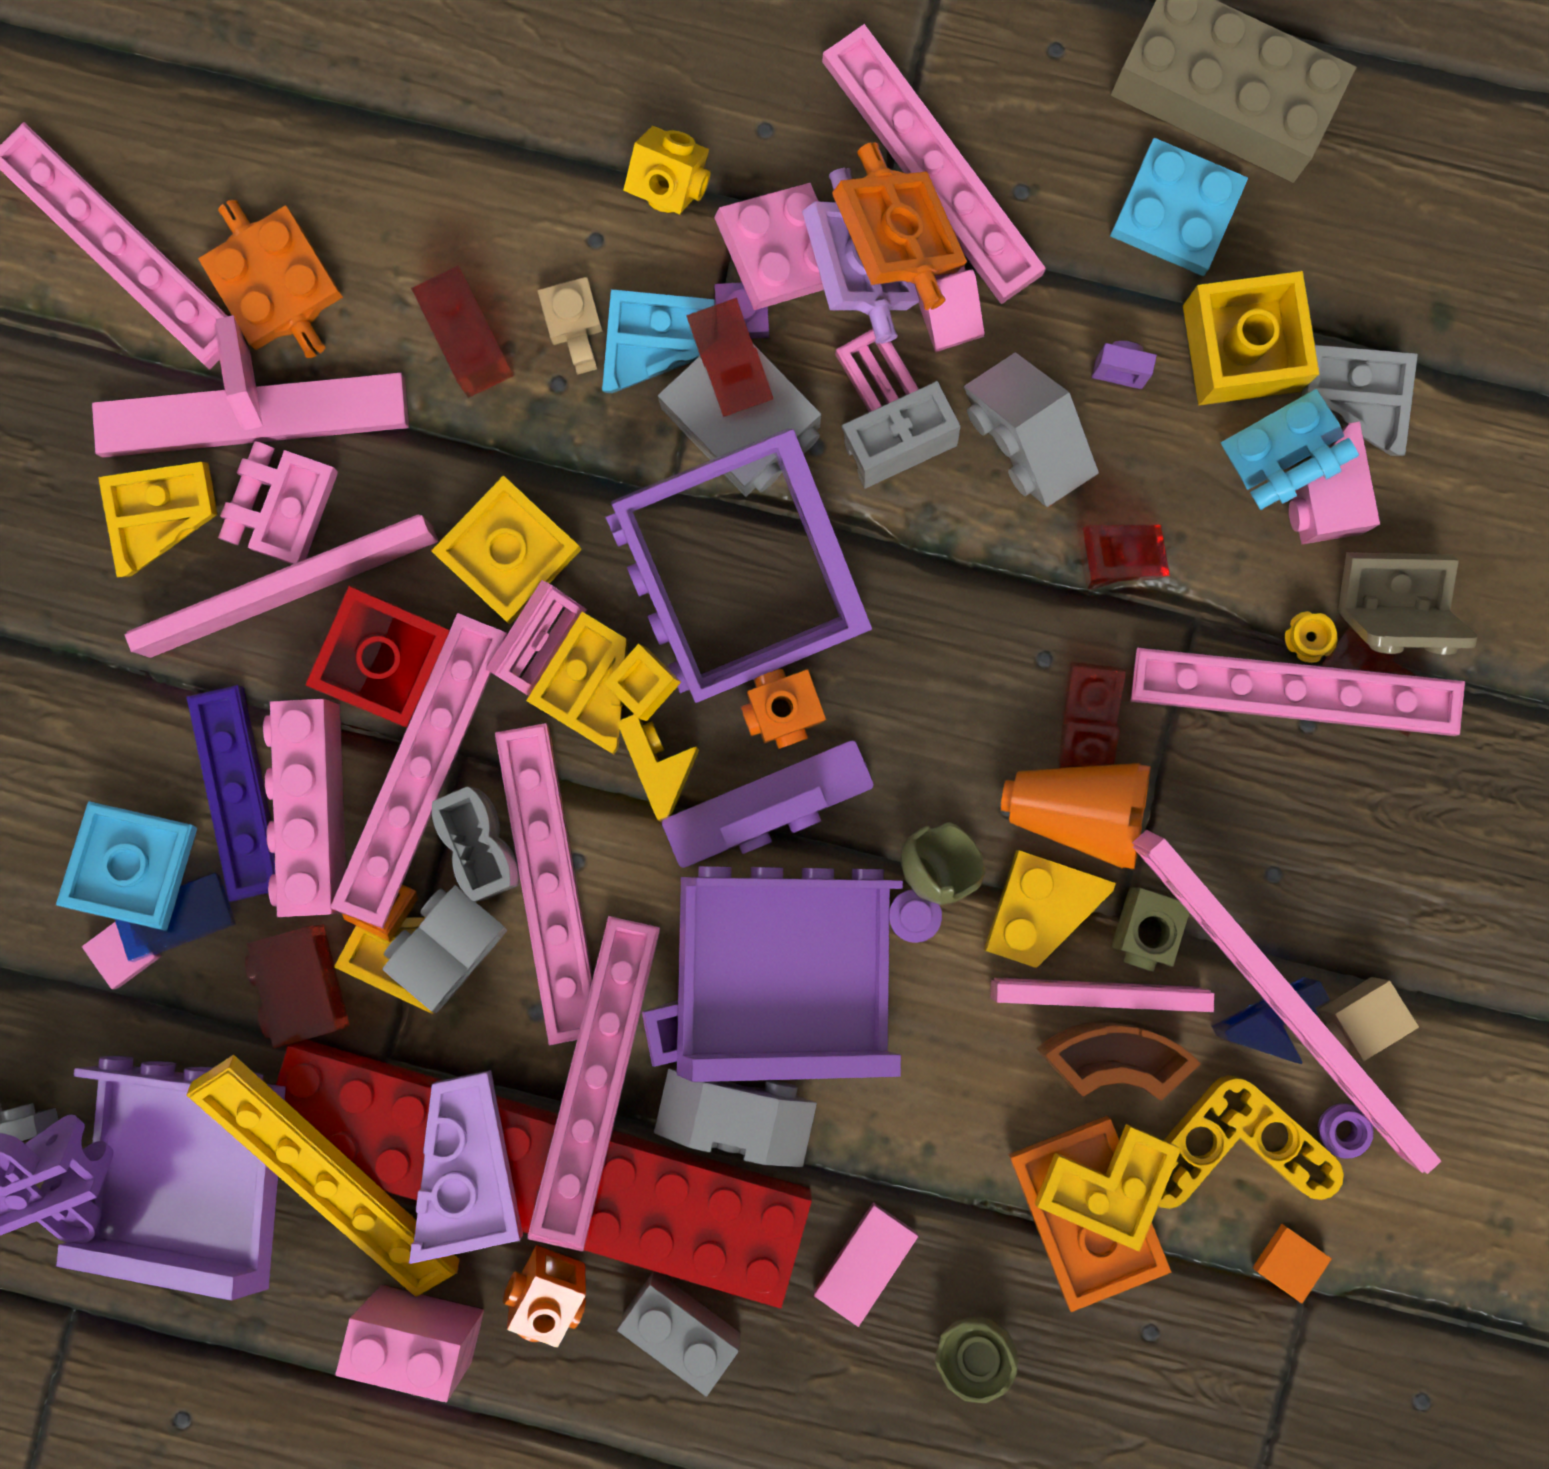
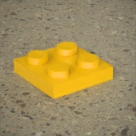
[432,475,582,624]

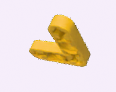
[1158,1075,1344,1209]

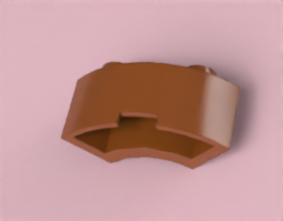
[1036,1021,1201,1101]

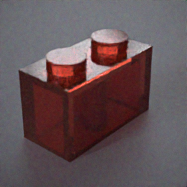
[411,265,514,398]
[245,924,350,1049]

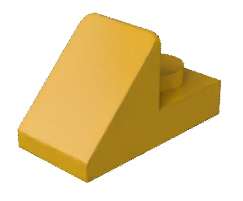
[617,714,699,822]

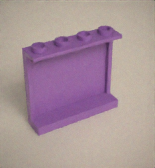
[677,866,903,1082]
[56,1056,286,1301]

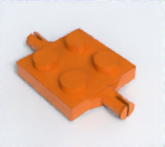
[832,142,967,310]
[198,200,343,358]

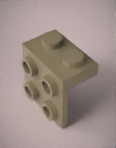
[1338,552,1478,655]

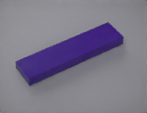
[187,685,275,902]

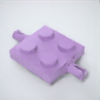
[802,168,920,344]

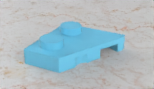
[602,289,716,393]

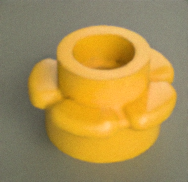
[1285,611,1338,663]

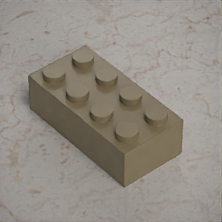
[1111,0,1357,183]

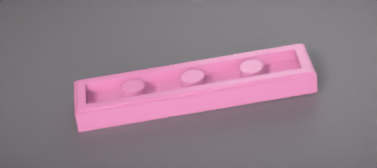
[990,978,1214,1012]

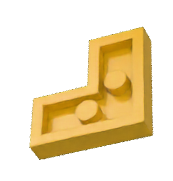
[1035,1124,1181,1252]

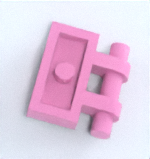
[218,441,338,565]

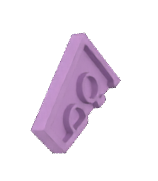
[409,1070,523,1264]

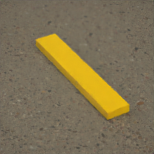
[186,1055,459,1297]

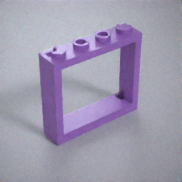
[606,428,872,703]

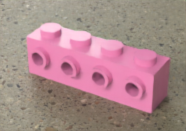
[263,699,346,917]

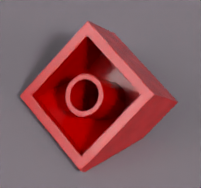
[305,585,450,728]

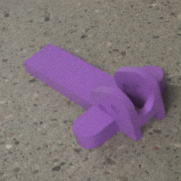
[0,1115,114,1244]

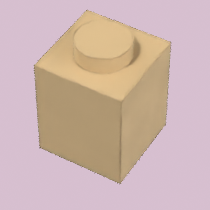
[1318,977,1419,1061]

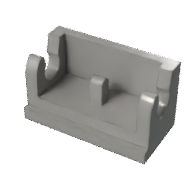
[842,381,961,489]

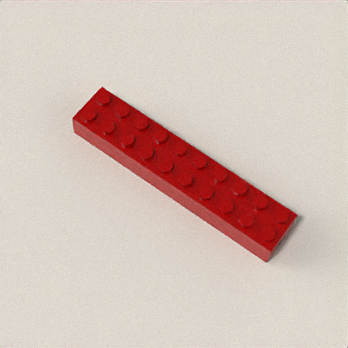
[276,1039,812,1309]

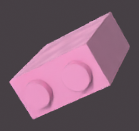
[335,1285,484,1403]

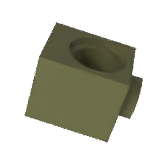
[1111,887,1189,972]

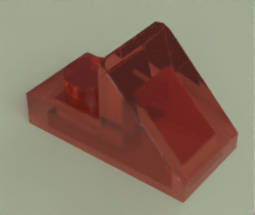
[1079,525,1170,590]

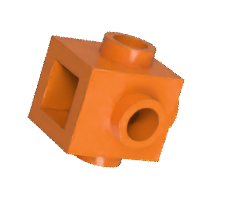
[740,669,826,749]
[503,1245,586,1348]

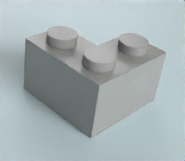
[964,352,1099,507]

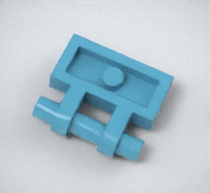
[1221,389,1359,510]

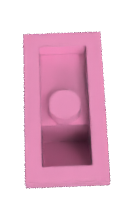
[915,266,985,352]

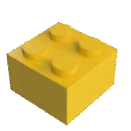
[1183,271,1319,406]

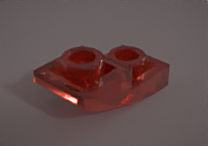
[1058,662,1126,768]

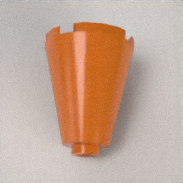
[1001,763,1151,869]

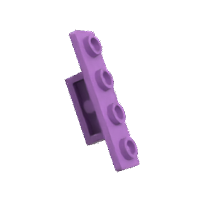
[662,741,874,868]

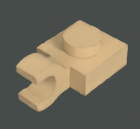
[537,277,603,375]

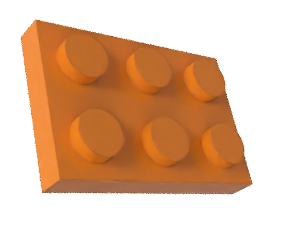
[1008,1116,1172,1312]

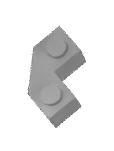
[654,1069,817,1167]

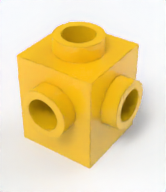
[623,126,710,214]

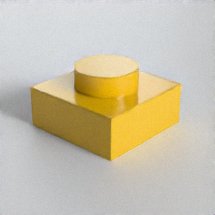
[604,643,681,721]

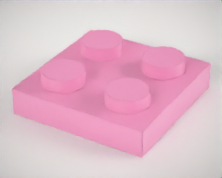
[714,183,824,310]

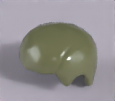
[900,822,986,905]
[935,1316,1019,1403]

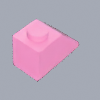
[1289,421,1380,545]

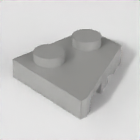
[1302,345,1418,456]

